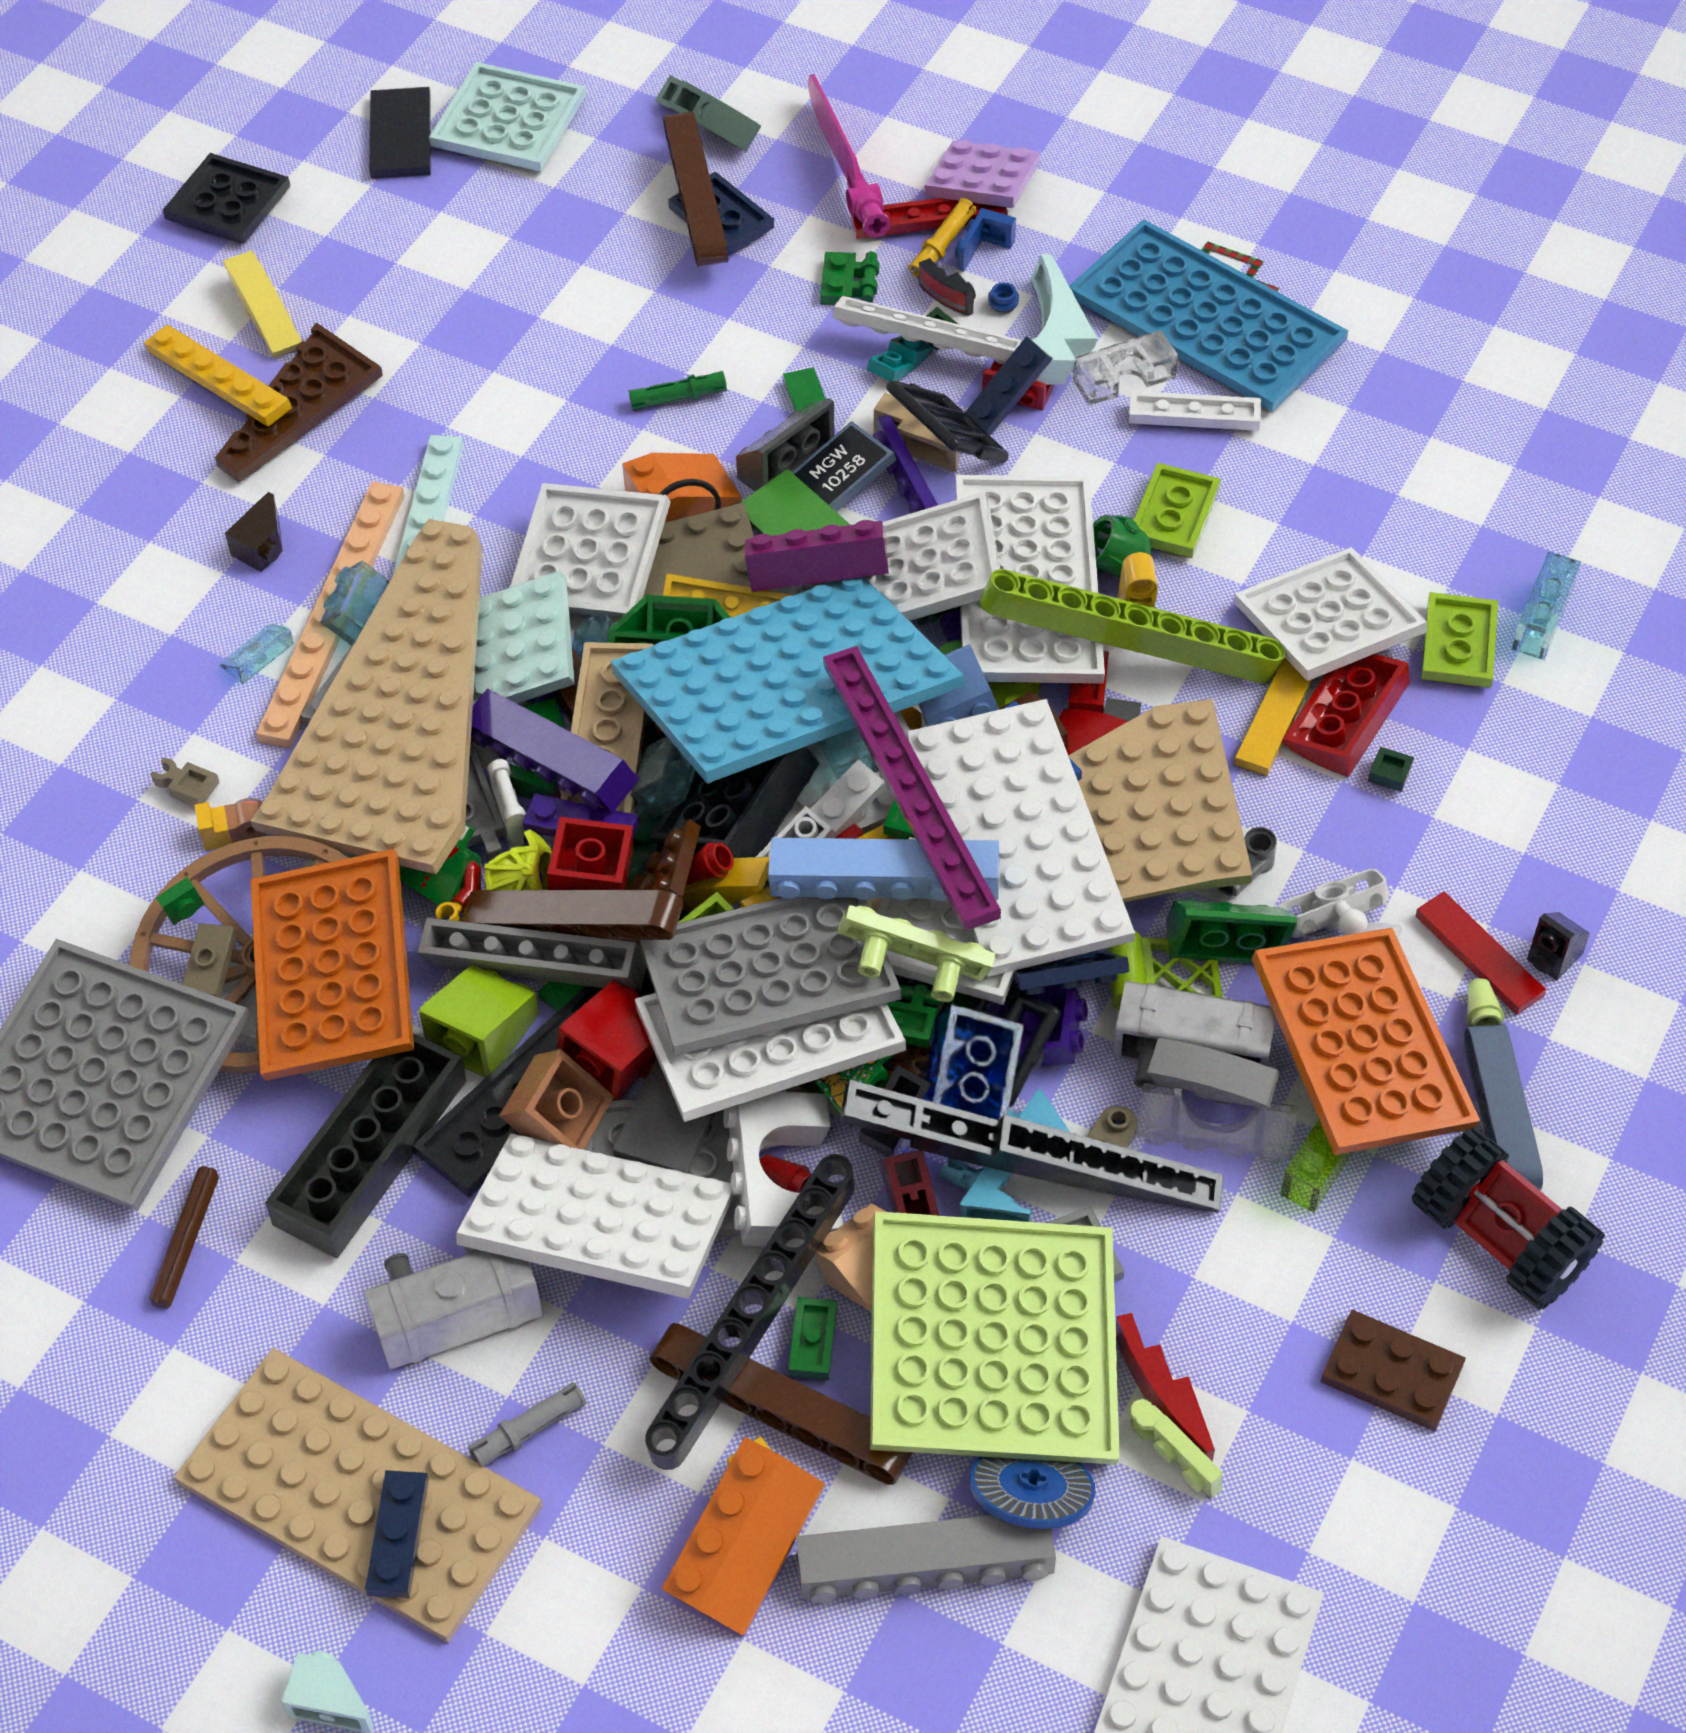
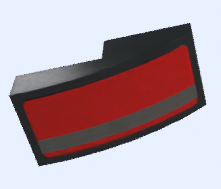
[919,258,976,316]

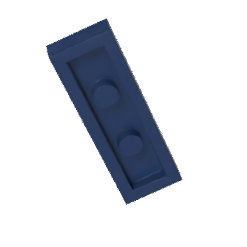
[965,336,1053,435]
[365,1470,429,1599]

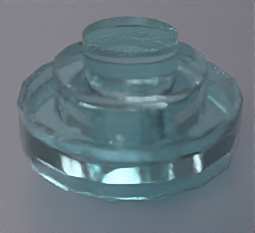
[572,614,615,660]

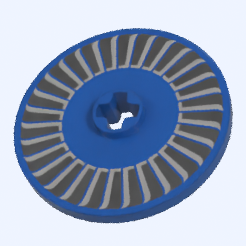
[970,1457,1096,1529]

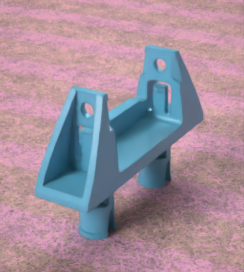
[939,1088,1070,1222]

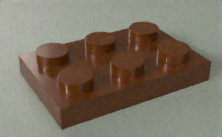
[1320,1309,1466,1432]

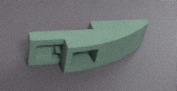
[655,75,761,152]

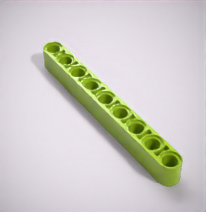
[979,569,1286,684]

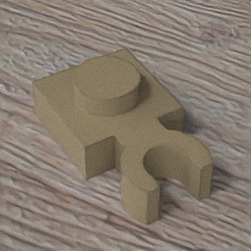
[150,758,220,805]

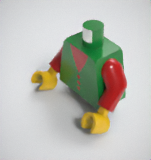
[399,822,481,922]

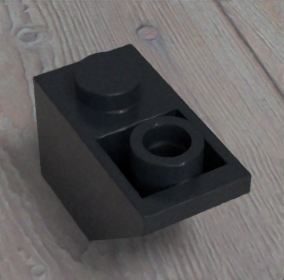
[1527,912,1590,981]

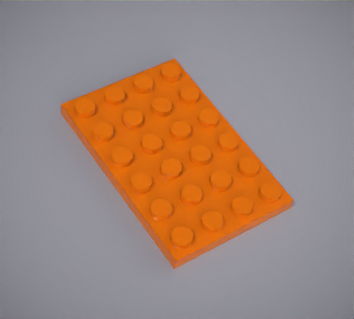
[250,849,414,1081]
[1251,928,1480,1155]

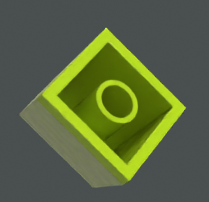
[419,964,539,1078]

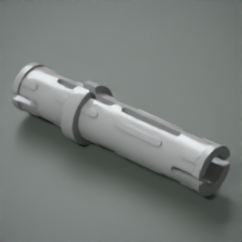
[467,1382,586,1468]

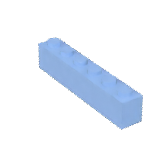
[768,838,1000,901]

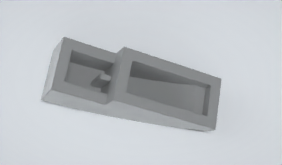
[1147,1037,1280,1109]

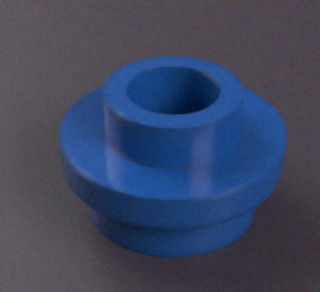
[988,282,1019,312]

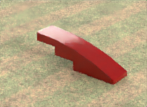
[1115,1313,1215,1462]

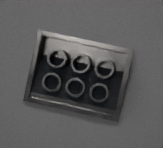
[648,746,820,858]

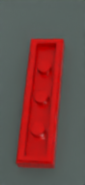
[1415,891,1547,1015]

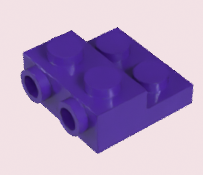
[997,985,1088,1066]

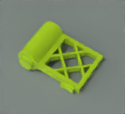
[1106,931,1223,1010]

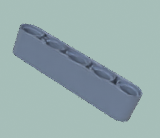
[1464,1024,1543,1190]

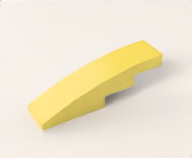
[223,250,301,358]

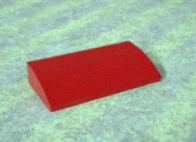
[1282,654,1410,777]

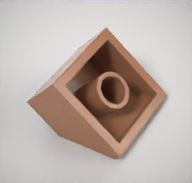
[499,1049,614,1150]

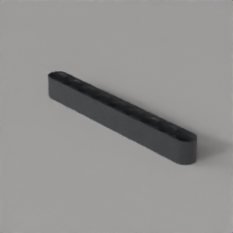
[645,1154,855,1470]

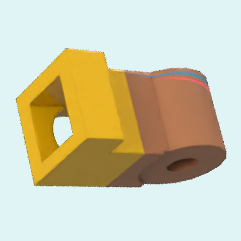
[194,798,266,851]

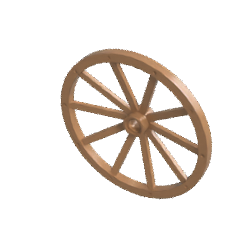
[130,836,348,1073]

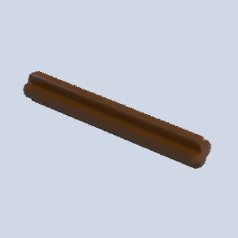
[149,1166,219,1309]

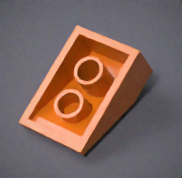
[622,453,742,522]

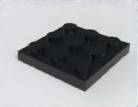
[163,153,290,244]

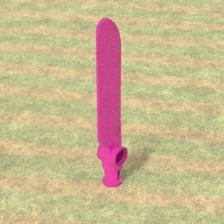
[808,74,891,238]

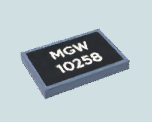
[792,421,896,512]

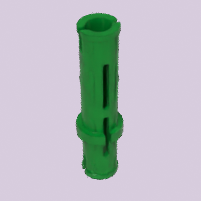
[628,370,727,411]

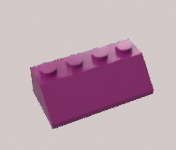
[745,520,889,592]

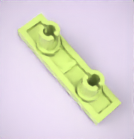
[837,905,996,1002]

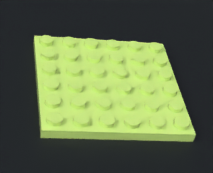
[870,1211,1120,1465]

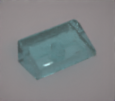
[219,624,294,684]

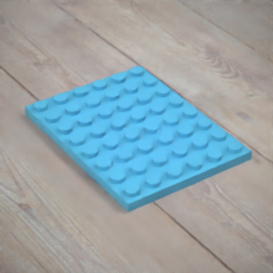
[611,577,964,784]

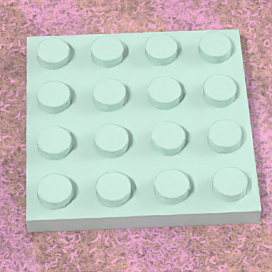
[429,62,586,172]
[473,570,575,705]

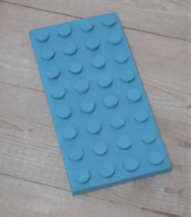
[1069,219,1348,412]

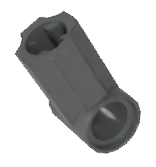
[1218,827,1277,897]

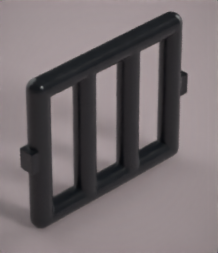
[886,380,1009,463]
[919,988,1061,1107]

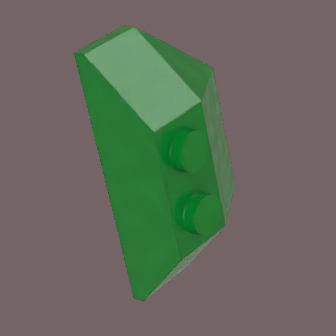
[608,594,732,645]

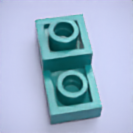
[867,336,933,381]

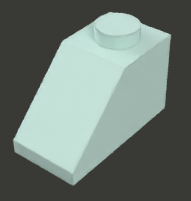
[282,1651,374,1733]

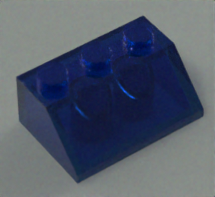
[924,1005,1023,1120]

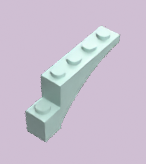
[1030,254,1098,385]

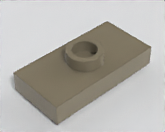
[182,923,238,998]

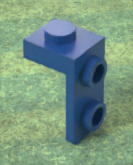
[955,208,1016,271]

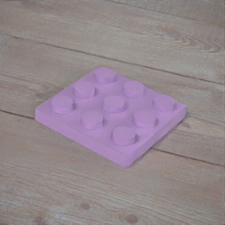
[925,140,1040,208]

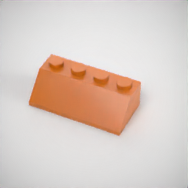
[661,1437,826,1636]

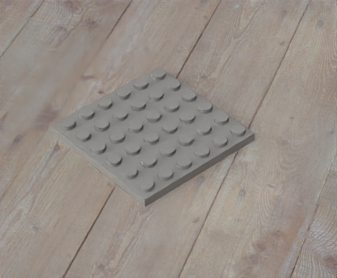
[0,939,251,1211]

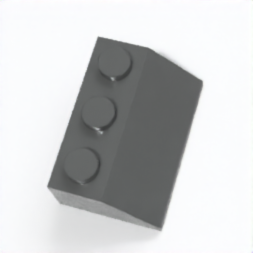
[736,398,835,492]

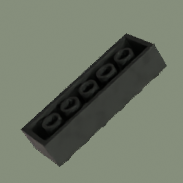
[265,1033,467,1259]

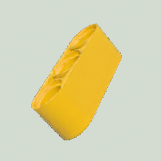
[1117,552,1158,608]

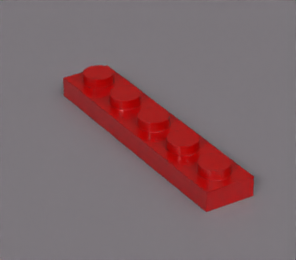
[851,198,1008,239]

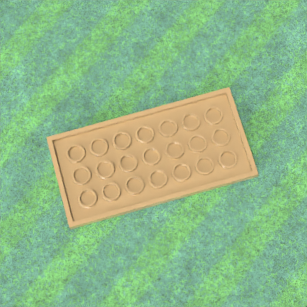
[174,1348,543,1644]

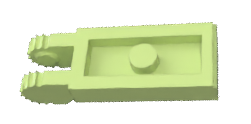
[1130,1398,1222,1499]

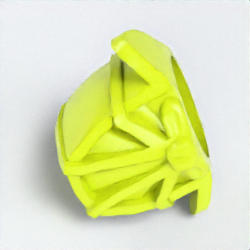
[484,829,552,890]

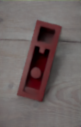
[879,1150,939,1216]

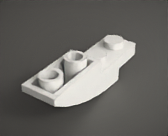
[756,759,886,857]

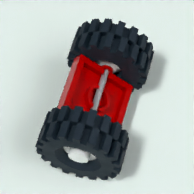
[1411,1127,1605,1310]

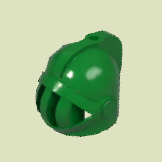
[1093,515,1152,578]

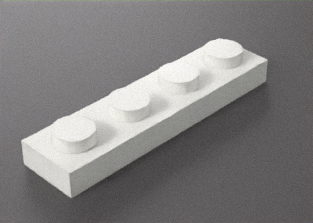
[1129,391,1261,431]

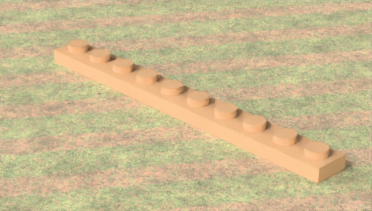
[256,481,405,748]

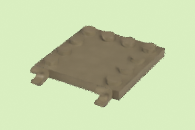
[611,502,770,625]

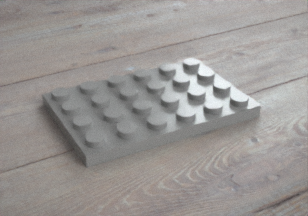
[639,897,901,1056]

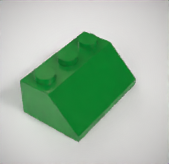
[1166,899,1297,963]

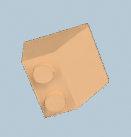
[814,1203,886,1313]

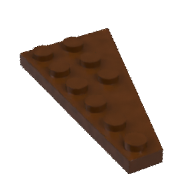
[215,322,383,482]

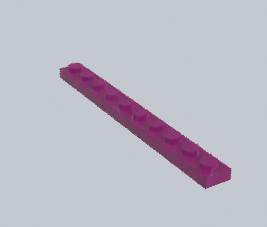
[823,646,1001,931]

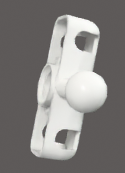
[1279,869,1389,938]

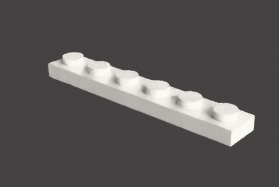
[832,296,1023,364]

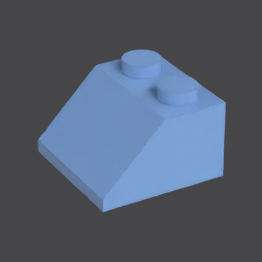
[918,644,999,727]

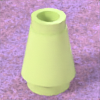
[1467,978,1505,1027]

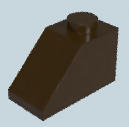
[225,491,283,572]

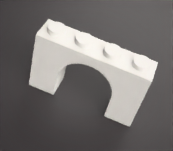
[723,1092,843,1247]

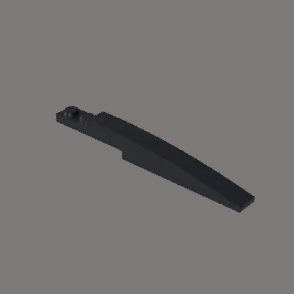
[840,1080,1223,1213]

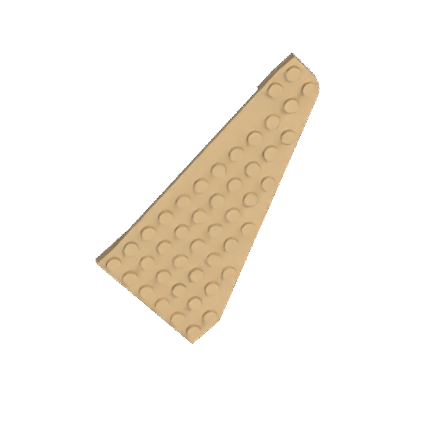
[250,519,483,874]
[866,699,1253,914]

